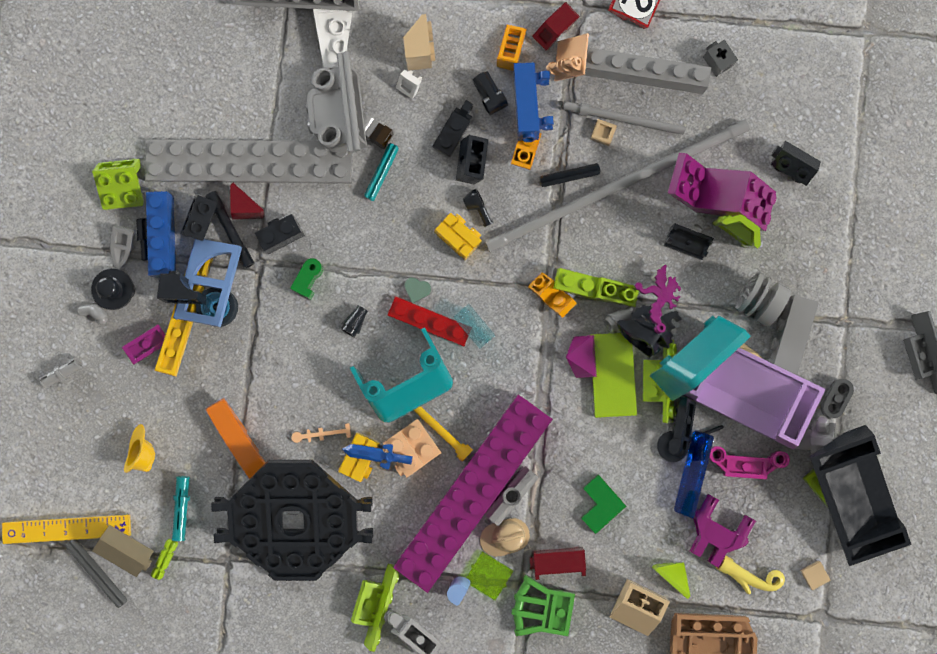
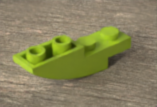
[553,268,639,307]

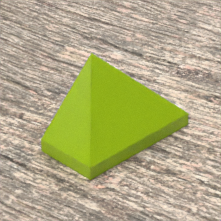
[652,562,690,599]

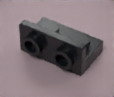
[180,195,217,241]

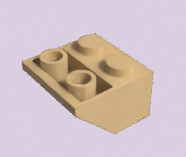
[403,14,435,71]
[609,578,670,636]

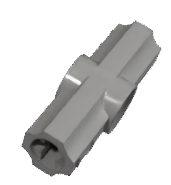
[484,466,539,526]

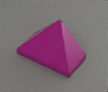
[566,335,597,378]

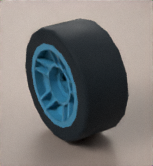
[196,288,238,327]

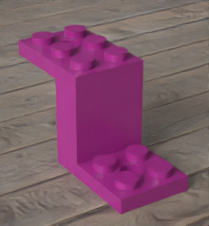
[668,153,777,231]

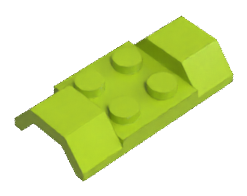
[711,215,761,249]

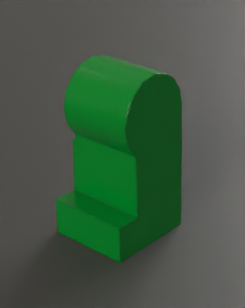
[290,258,323,300]

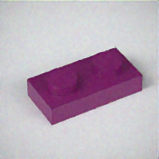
[122,324,165,365]

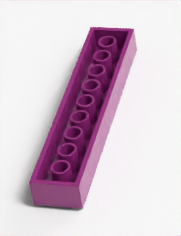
[393,394,553,593]

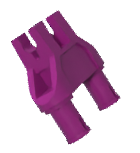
[689,494,757,568]

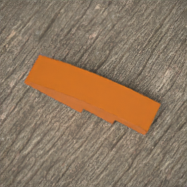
[206,398,266,479]

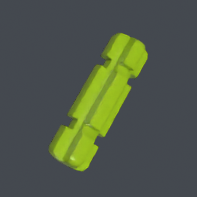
[151,539,178,580]

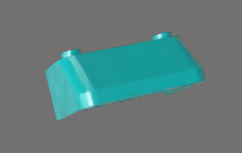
[650,315,751,401]
[350,327,453,423]

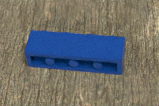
[146,191,176,278]

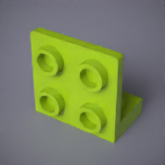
[92,159,144,210]

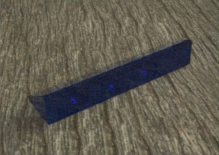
[674,431,714,518]

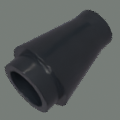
[341,305,368,338]

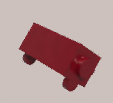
[529,547,586,580]

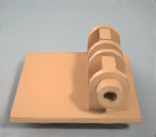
[546,33,589,82]

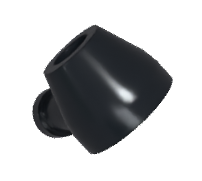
[463,188,493,227]

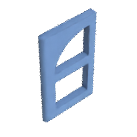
[173,239,242,328]

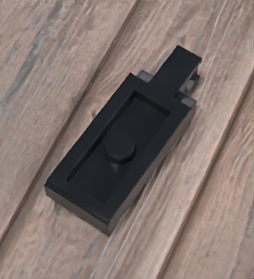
[432,100,473,157]

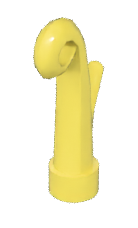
[716,555,785,594]

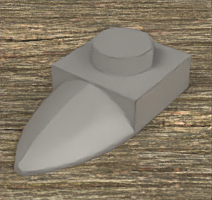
[110,225,136,269]

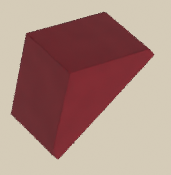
[230,182,265,220]

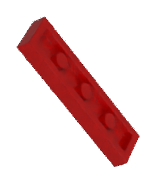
[388,296,472,347]

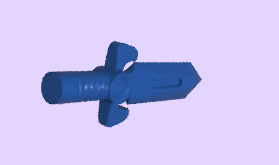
[342,444,413,470]

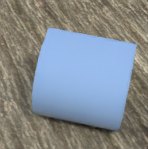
[447,577,471,606]

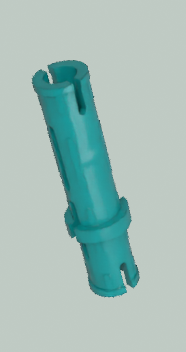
[171,476,190,541]

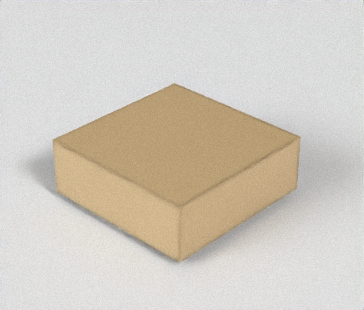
[590,119,617,146]
[800,561,831,590]

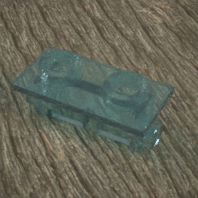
[454,304,496,349]

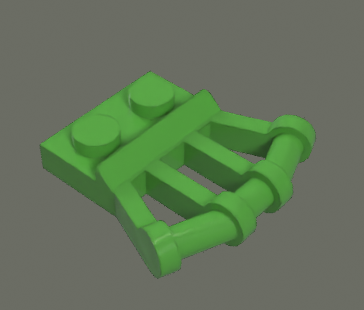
[511,574,575,636]

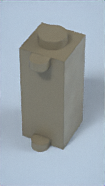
[92,525,154,577]

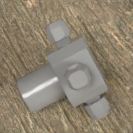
[789,417,837,455]

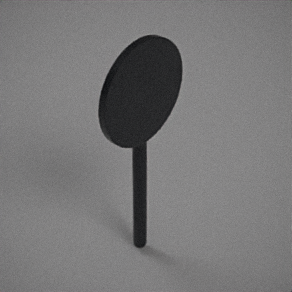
[657,425,724,462]

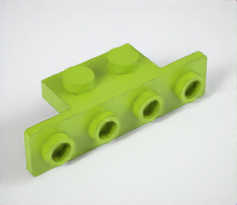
[643,340,677,423]
[351,563,399,652]

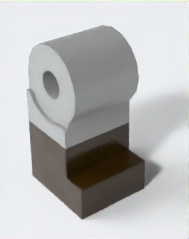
[363,113,394,149]

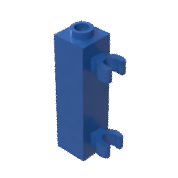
[513,63,554,142]

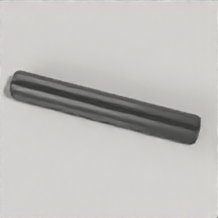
[65,539,127,608]

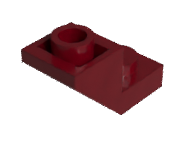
[532,2,580,51]

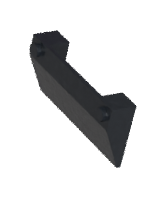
[809,425,912,566]

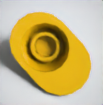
[124,424,155,473]

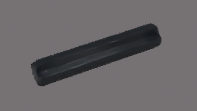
[540,163,600,187]

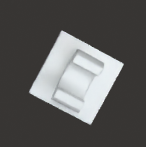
[396,70,422,99]

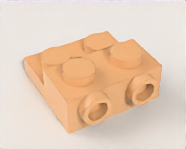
[383,419,442,478]

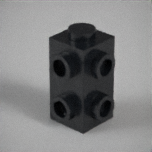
[771,140,821,186]

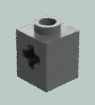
[703,39,738,77]

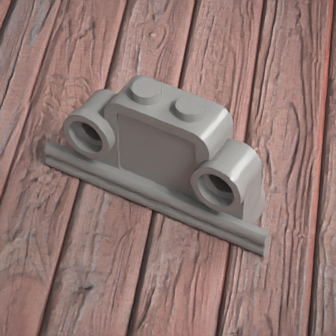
[305,51,367,153]

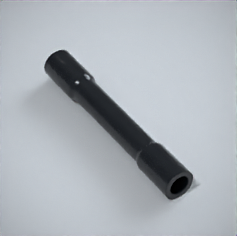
[205,191,255,269]

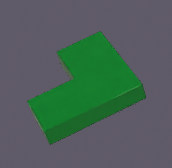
[581,474,627,534]

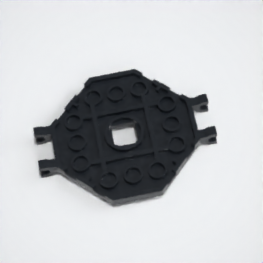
[211,460,374,581]

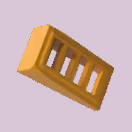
[497,24,526,71]

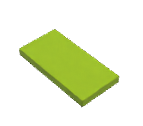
[590,333,637,418]

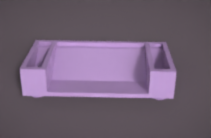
[684,348,825,450]

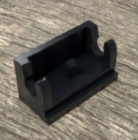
[663,223,714,260]

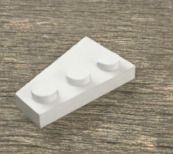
[313,9,352,69]

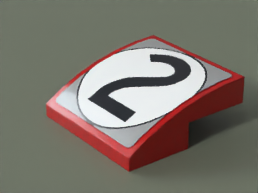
[608,0,660,29]

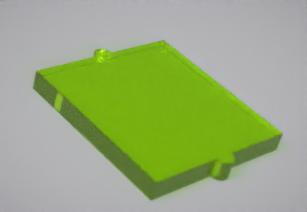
[466,551,513,601]

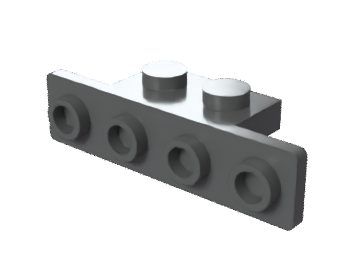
[903,311,937,394]

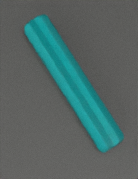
[364,143,399,201]

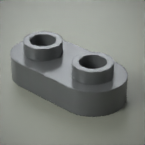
[821,379,854,418]

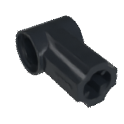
[472,71,508,116]

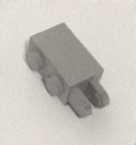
[383,610,442,654]

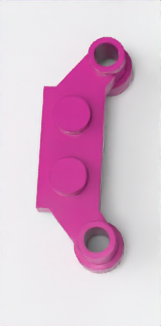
[707,446,790,479]

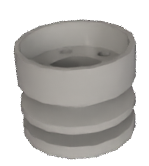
[735,272,791,327]

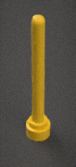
[413,407,473,462]

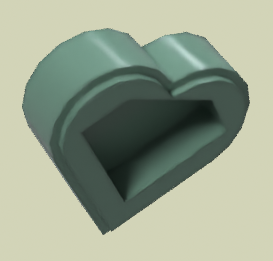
[405,277,431,303]

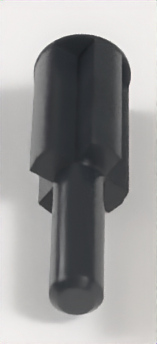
[136,218,148,261]

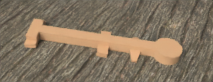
[291,423,351,443]

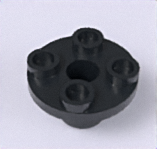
[91,268,135,310]

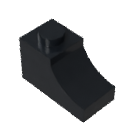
[157,271,207,305]

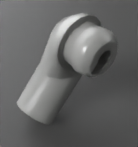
[78,304,108,325]

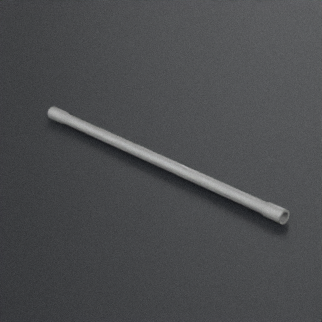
[485,120,750,252]

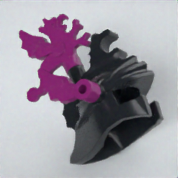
[617,264,682,358]

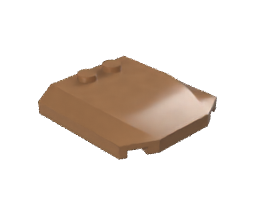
[669,613,758,654]

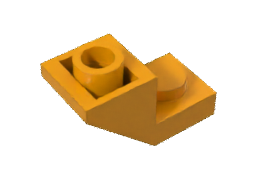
[511,133,541,170]
[528,272,577,318]

